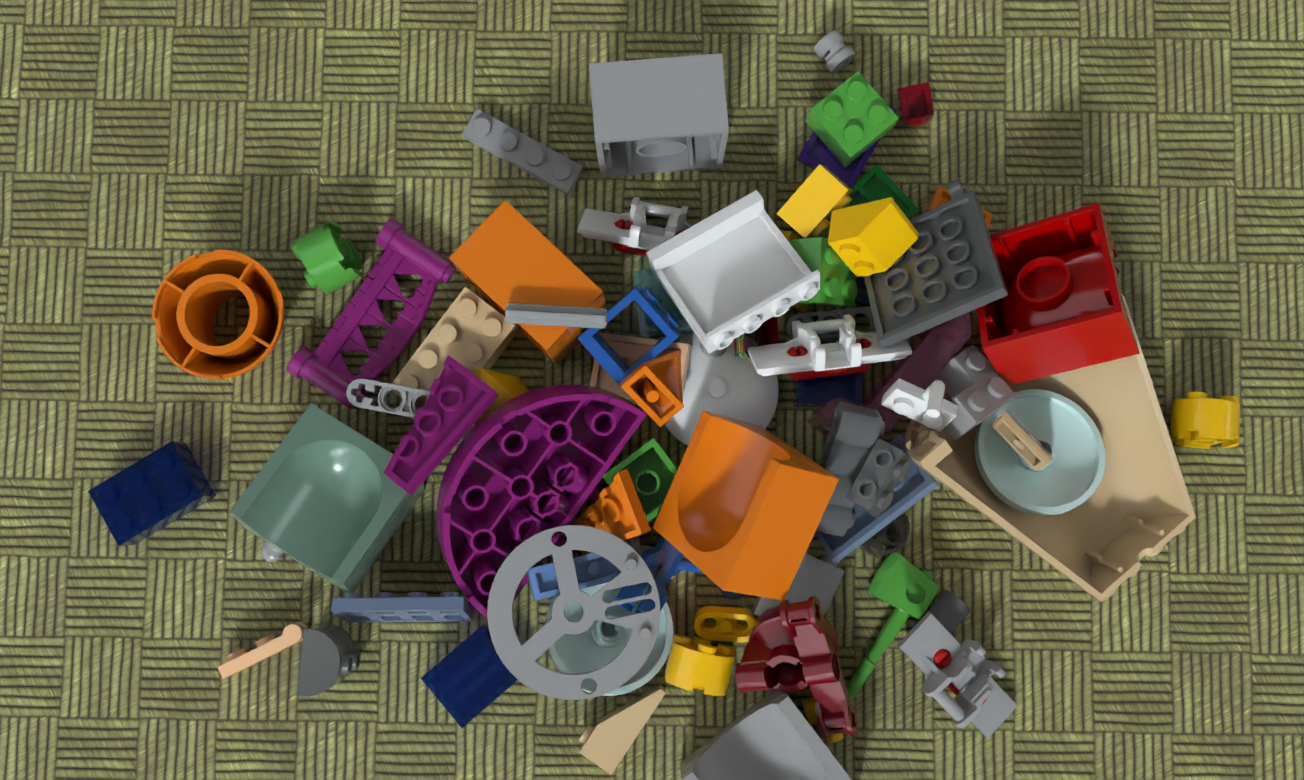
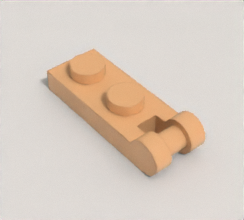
[218,621,310,679]

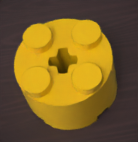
[1170,392,1241,449]
[664,634,736,696]

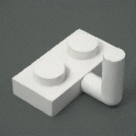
[881,378,958,432]

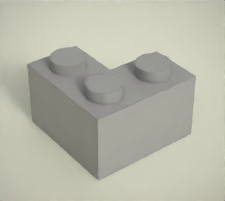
[933,345,1016,441]

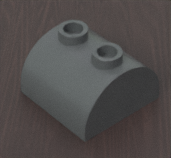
[297,623,361,696]

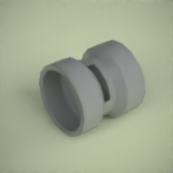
[813,30,856,74]

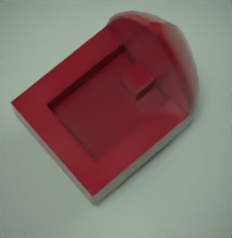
[897,82,934,128]

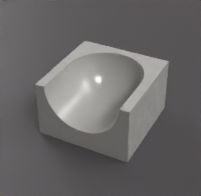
[589,53,729,178]
[680,689,852,780]

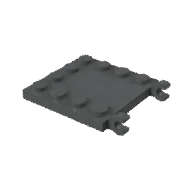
[864,178,1008,348]

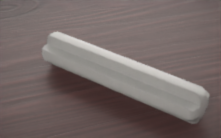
[505,303,607,329]

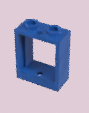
[577,283,681,386]

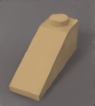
[578,684,666,775]

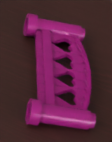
[286,218,457,411]

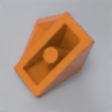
[619,350,684,427]

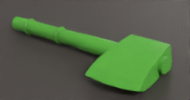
[846,550,940,702]

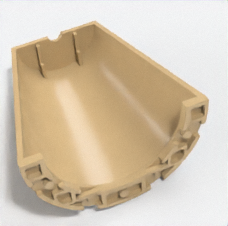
[905,294,1196,602]

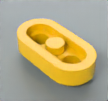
[694,606,757,643]

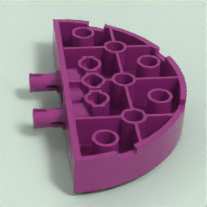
[436,385,647,617]

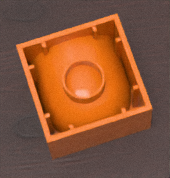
[449,200,608,366]
[653,410,839,600]

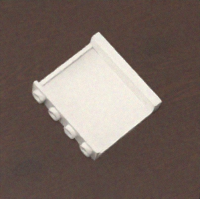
[646,190,820,353]

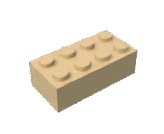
[391,287,521,409]

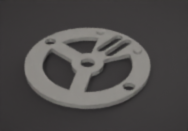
[487,525,660,700]

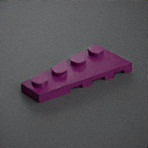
[383,355,499,496]

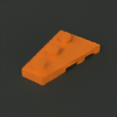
[573,469,651,554]

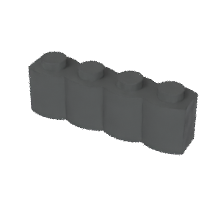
[816,402,885,537]

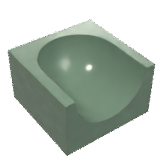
[230,403,425,593]

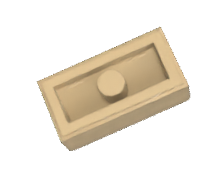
[991,410,1054,472]

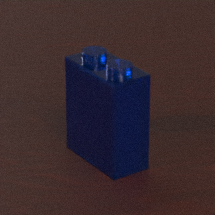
[421,624,518,728]

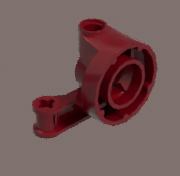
[735,596,858,738]

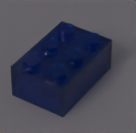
[88,441,216,546]

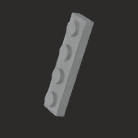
[462,109,583,196]

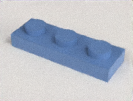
[527,552,621,601]

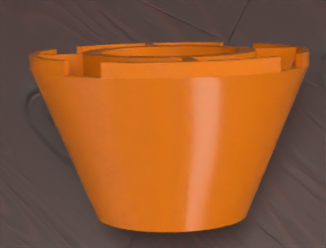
[152,250,284,379]

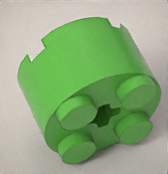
[291,220,363,293]

